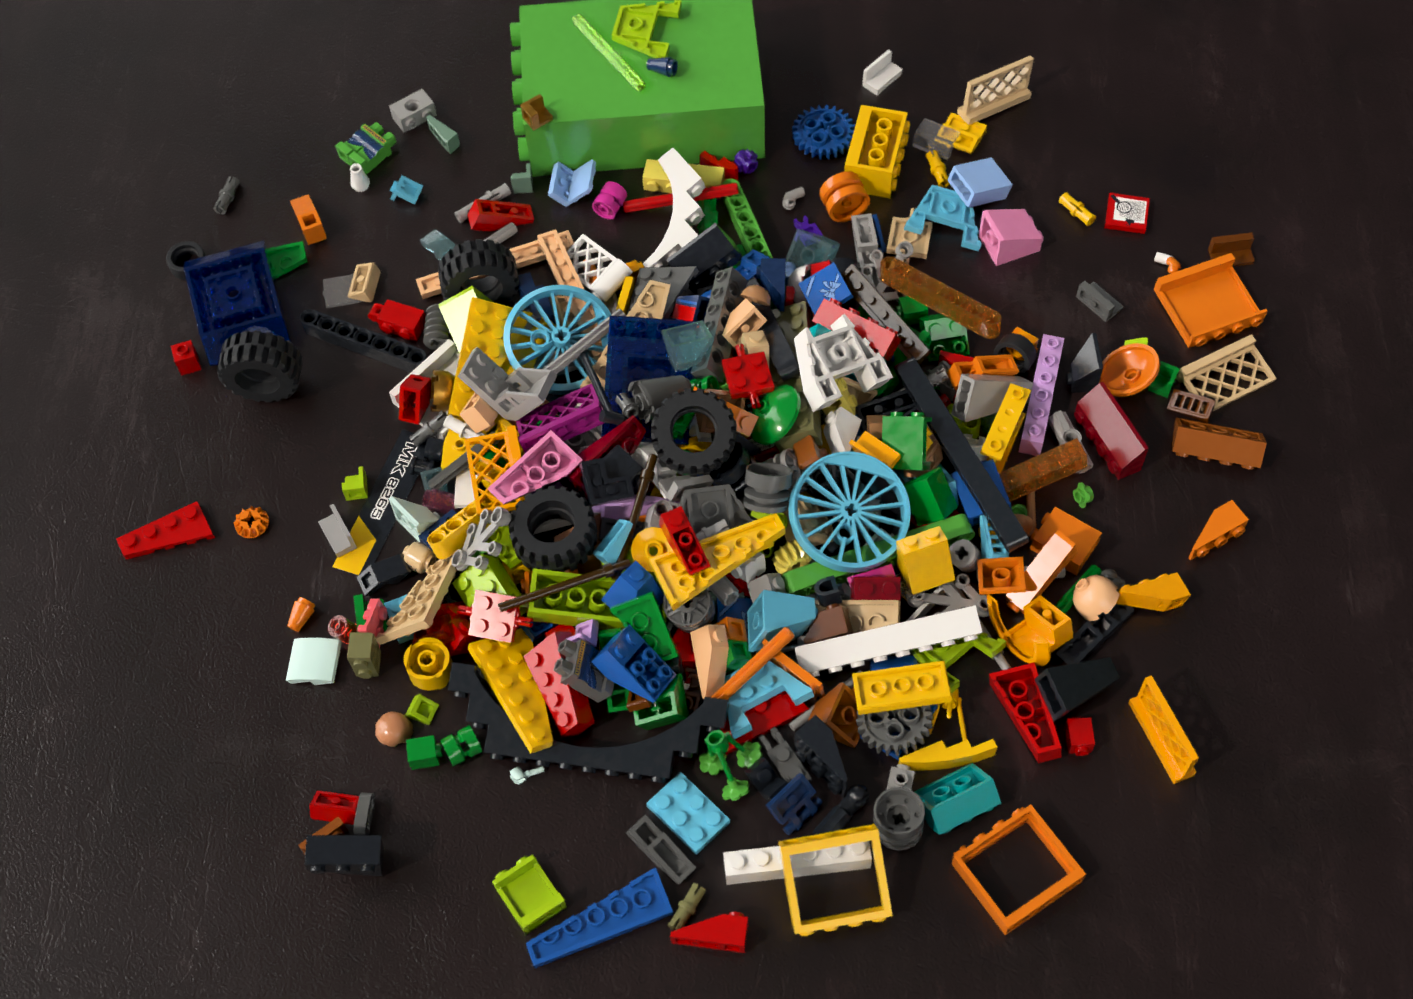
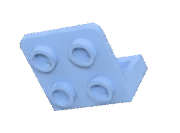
[548,160,596,207]

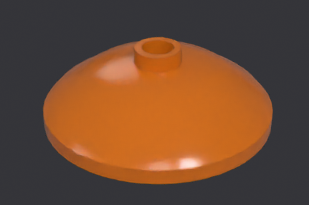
[1099,343,1160,397]

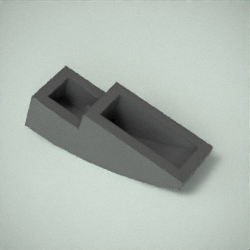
[626,815,696,885]

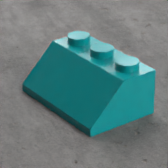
[915,763,1001,835]

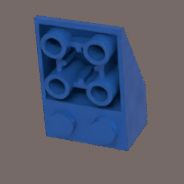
[591,624,676,703]

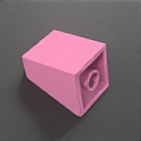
[979,209,1043,266]

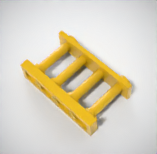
[980,383,1031,476]

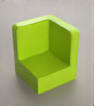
[342,466,368,501]

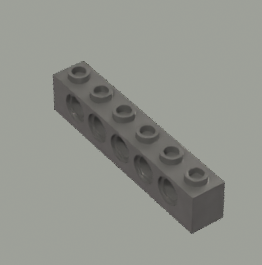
[691,266,748,383]

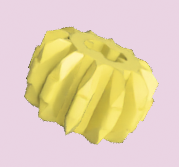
[772,540,812,576]

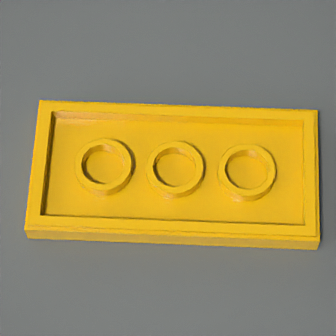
[852,661,952,715]

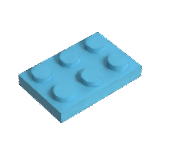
[646,772,730,855]

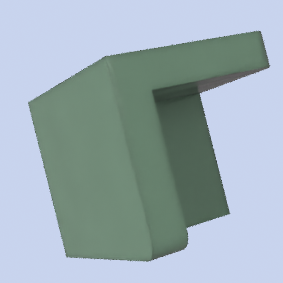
[511,163,533,194]

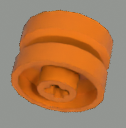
[819,172,870,222]

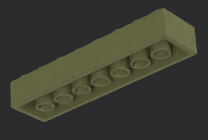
[769,301,823,453]

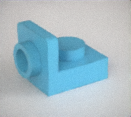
[390,175,423,204]

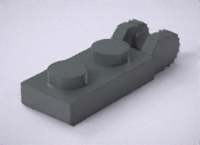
[758,727,811,783]

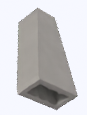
[951,374,1033,422]

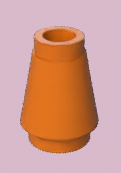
[287,597,315,632]

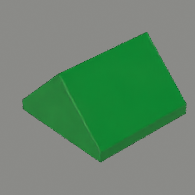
[903,467,958,526]

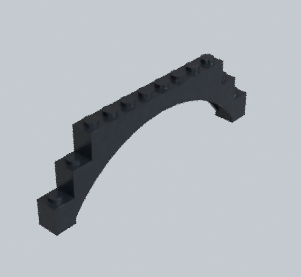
[448,662,729,783]

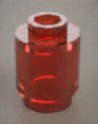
[328,615,357,644]

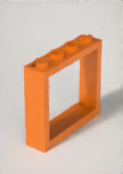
[952,804,1086,935]

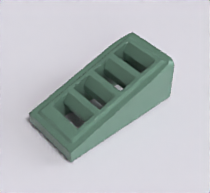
[426,115,460,154]

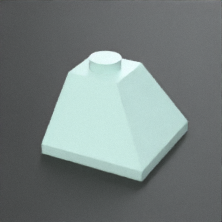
[389,496,441,542]

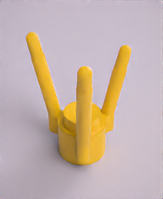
[928,688,967,741]

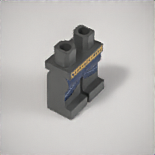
[553,639,614,703]

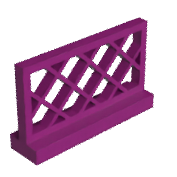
[516,383,604,453]

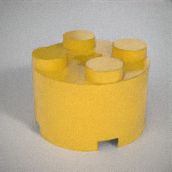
[404,637,453,690]

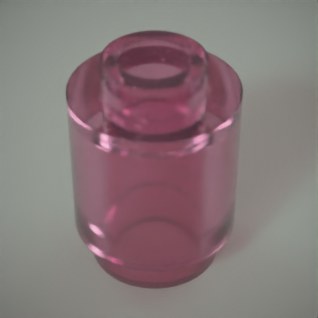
[422,489,455,514]

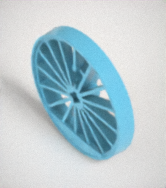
[503,285,617,395]
[788,452,911,573]

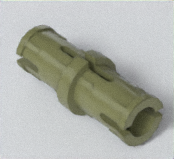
[667,883,706,930]

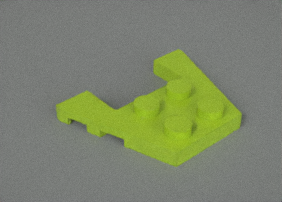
[612,0,682,58]
[910,632,1006,693]

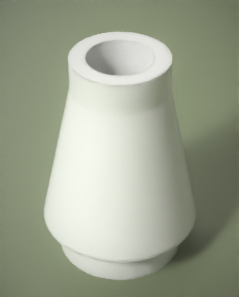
[350,164,370,192]

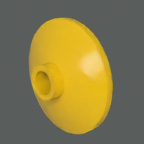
[631,527,672,573]

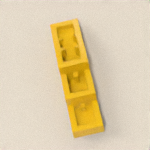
[898,739,997,771]

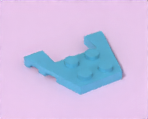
[904,185,981,251]
[724,660,814,740]

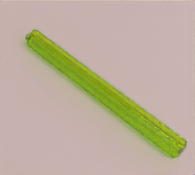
[572,14,646,92]

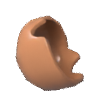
[375,711,413,747]

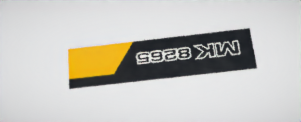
[333,429,433,575]

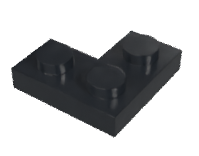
[579,458,635,507]

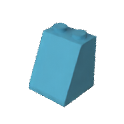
[747,590,818,652]

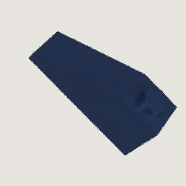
[756,258,786,312]

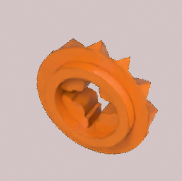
[233,506,269,538]

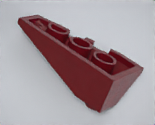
[566,415,646,499]

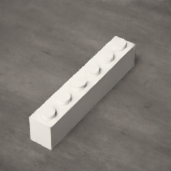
[723,841,872,885]

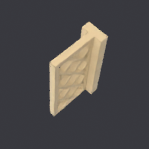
[957,55,1034,125]
[1176,334,1277,413]

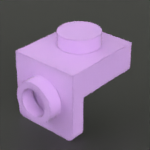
[566,619,599,647]

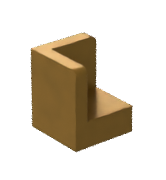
[520,94,553,131]

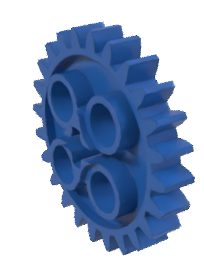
[792,105,855,159]

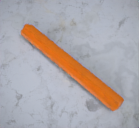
[710,627,795,700]

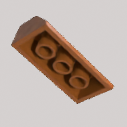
[1171,417,1267,470]

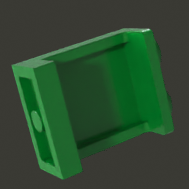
[882,412,932,470]

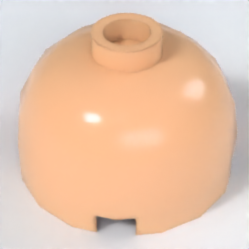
[1073,575,1119,621]

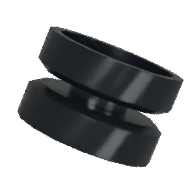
[707,443,760,499]

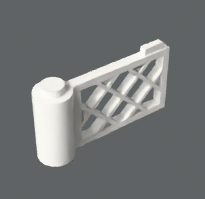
[567,234,633,303]

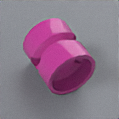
[592,181,627,219]

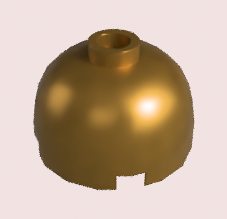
[430,370,455,412]

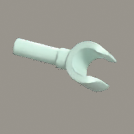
[510,766,544,785]

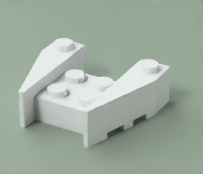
[794,314,893,412]

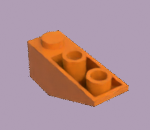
[290,194,327,245]
[1189,500,1249,560]

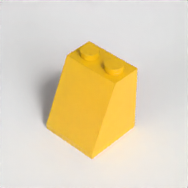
[896,526,955,595]

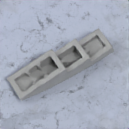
[851,213,884,292]

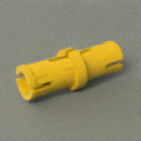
[926,150,950,188]
[1059,192,1096,226]

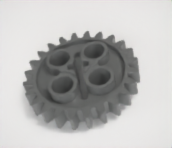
[856,705,933,756]

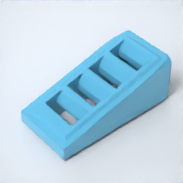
[980,515,1009,559]
[593,519,633,564]

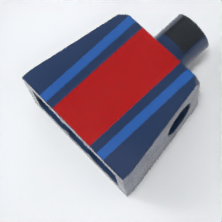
[670,295,710,337]

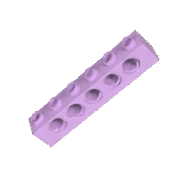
[1019,334,1064,457]

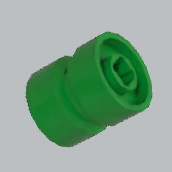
[440,725,483,767]

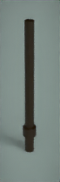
[611,454,658,581]
[498,559,631,613]

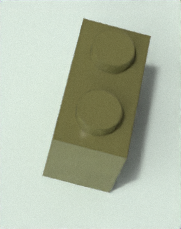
[347,633,381,679]

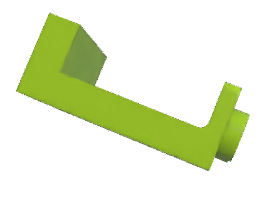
[492,855,567,935]

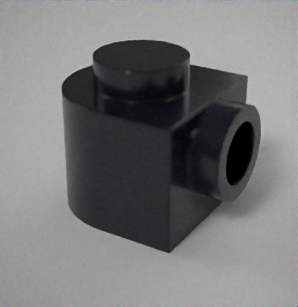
[814,575,845,607]

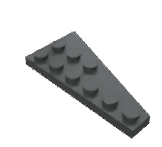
[626,266,699,328]

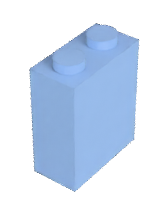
[947,157,1013,208]

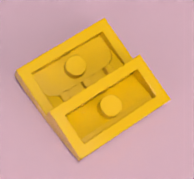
[935,112,987,154]

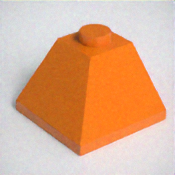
[977,557,1026,595]

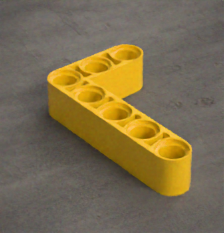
[427,459,516,559]

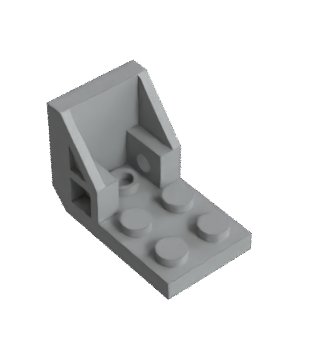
[458,347,557,421]

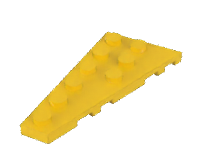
[447,297,533,420]
[649,513,786,611]
[468,628,553,754]

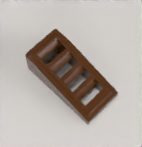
[1167,389,1216,423]

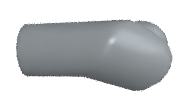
[782,187,805,210]

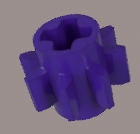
[734,149,758,174]

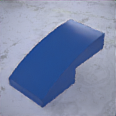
[735,249,770,280]

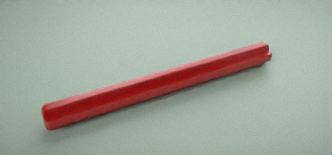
[623,183,739,213]

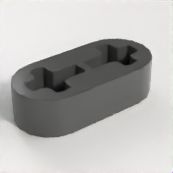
[353,792,375,835]

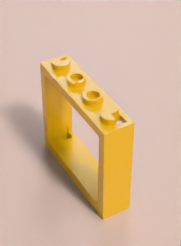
[778,824,892,936]

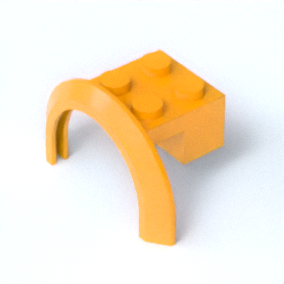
[987,594,1073,666]

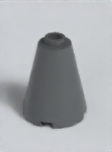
[628,375,692,423]

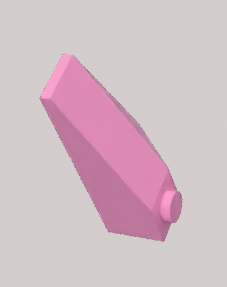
[488,430,583,505]

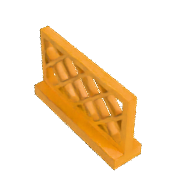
[464,425,525,517]
[1128,675,1199,784]

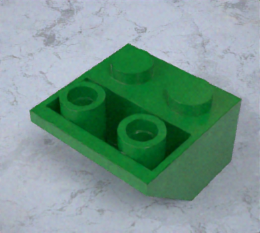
[919,310,970,362]
[633,673,689,730]

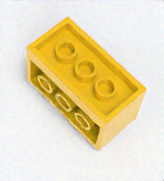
[844,105,910,198]

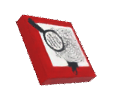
[1104,193,1150,234]

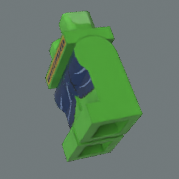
[335,122,396,175]

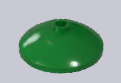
[751,385,801,445]

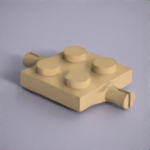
[886,208,933,267]

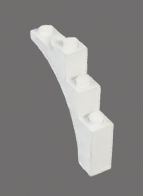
[643,148,706,268]

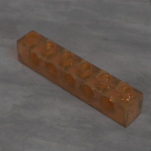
[957,438,1087,514]

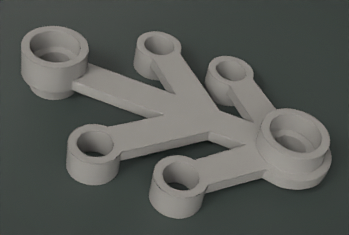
[860,241,917,302]
[452,506,511,571]
[906,573,989,617]

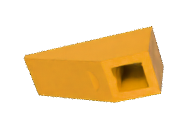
[1116,572,1191,612]

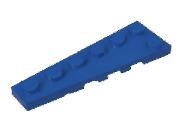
[526,868,673,968]

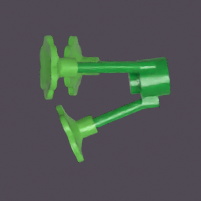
[699,730,762,801]

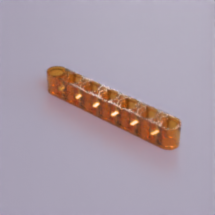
[880,257,1002,339]

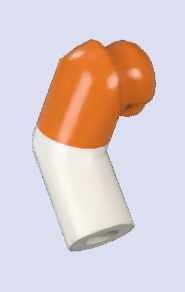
[1154,252,1181,273]

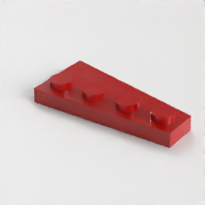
[116,501,215,559]
[720,691,809,755]

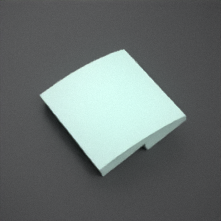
[286,638,342,685]

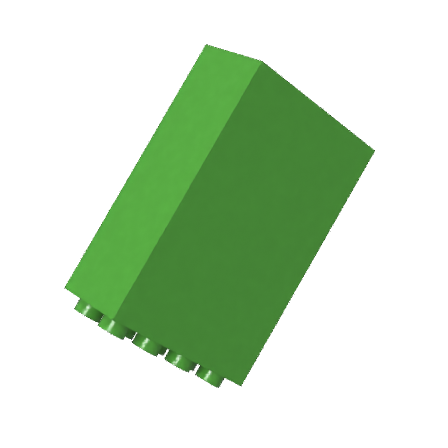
[510,0,765,177]

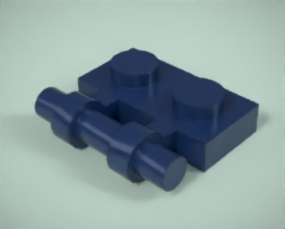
[766,773,823,836]

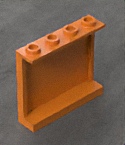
[1154,253,1267,348]

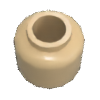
[402,541,437,574]

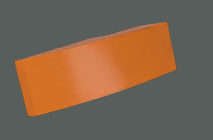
[947,354,1019,390]

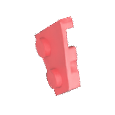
[357,599,388,647]

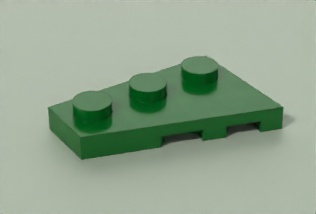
[244,241,308,291]
[609,591,678,661]

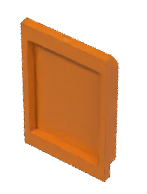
[762,639,825,699]

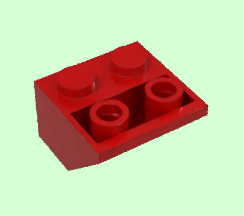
[429,601,486,656]

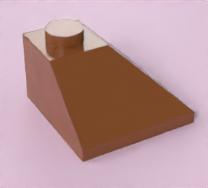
[807,683,860,748]

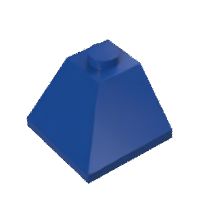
[602,560,664,608]

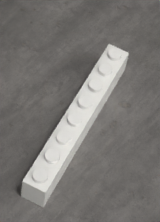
[794,605,982,677]

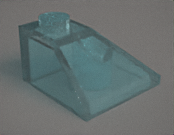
[786,229,840,269]
[661,320,714,371]

